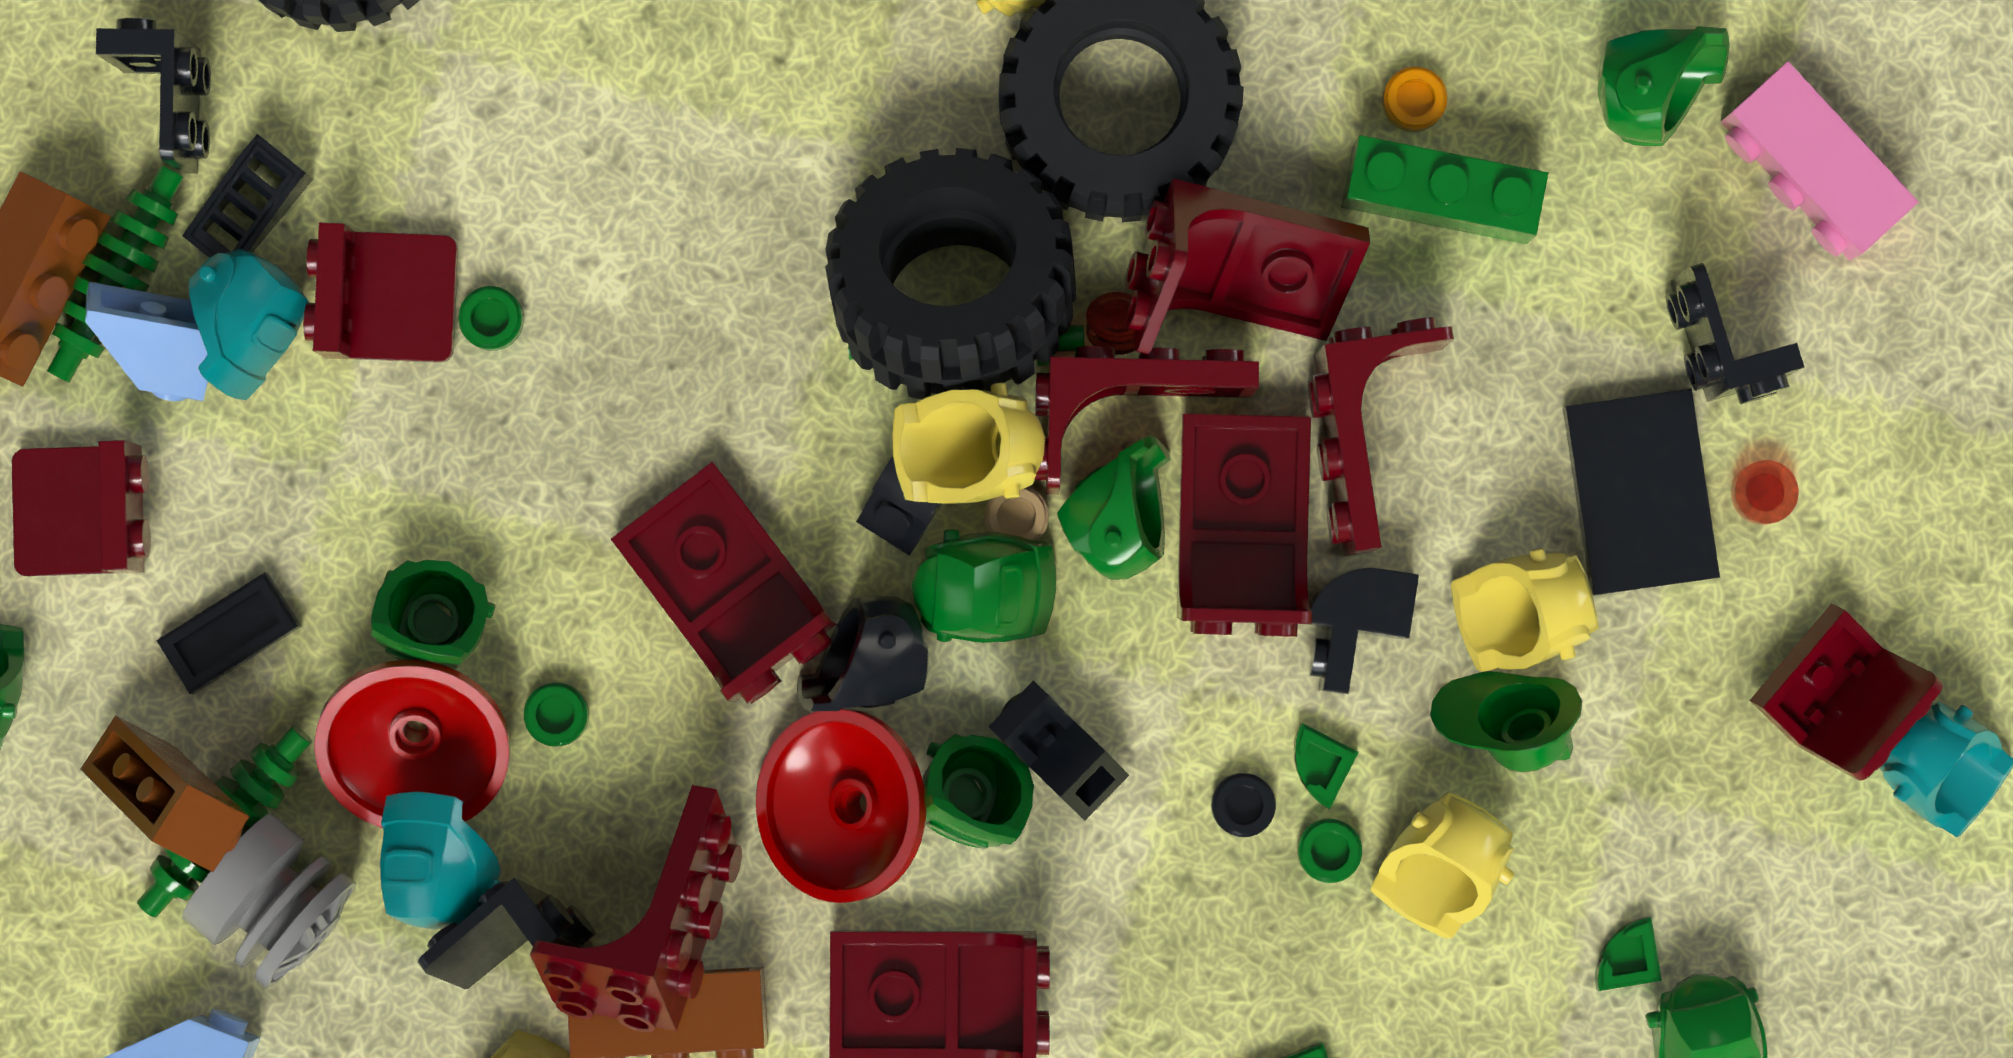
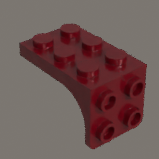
[1125,178,1370,354]
[1307,317,1454,556]
[1035,346,1259,495]
[1177,414,1313,637]
[611,462,837,704]
[530,784,742,1032]
[829,930,1050,1058]

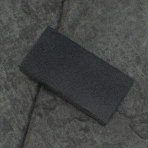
[156,572,302,695]

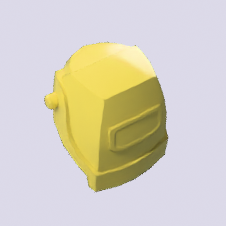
[892,383,1045,504]
[1450,548,1599,672]
[1371,792,1514,939]

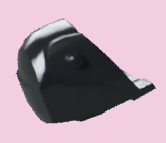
[797,595,929,712]

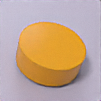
[1382,67,1447,132]

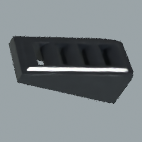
[182,134,313,258]

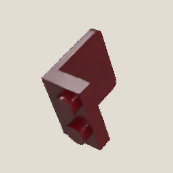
[303,222,458,363]
[12,440,151,577]
[1749,603,1943,781]

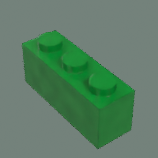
[1341,135,1549,244]

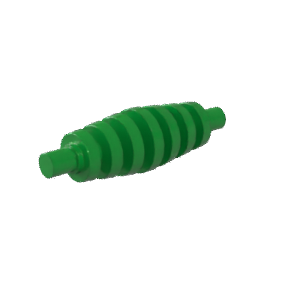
[47,165,184,383]
[137,725,312,918]

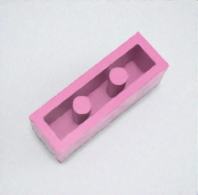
[1721,61,1919,261]

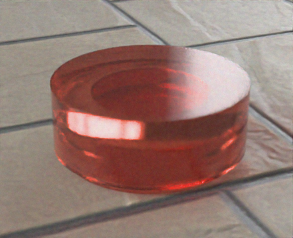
[1085,292,1135,355]
[1731,460,1799,525]

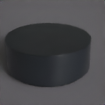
[1211,773,1276,837]

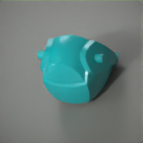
[189,249,309,400]
[1880,701,2013,837]
[380,792,501,930]

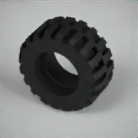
[998,0,1244,223]
[825,148,1076,400]

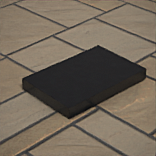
[1563,389,1720,596]

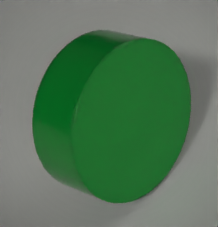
[458,286,524,351]
[524,683,589,747]
[1297,819,1362,883]

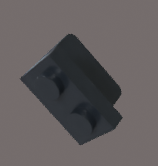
[96,18,211,174]
[1666,263,1805,405]
[418,877,596,989]

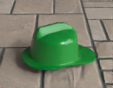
[1430,672,1583,773]

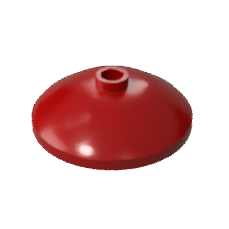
[314,660,510,828]
[756,708,926,903]

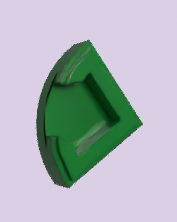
[1294,723,1359,809]
[1595,917,1662,991]

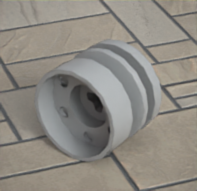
[182,814,356,988]

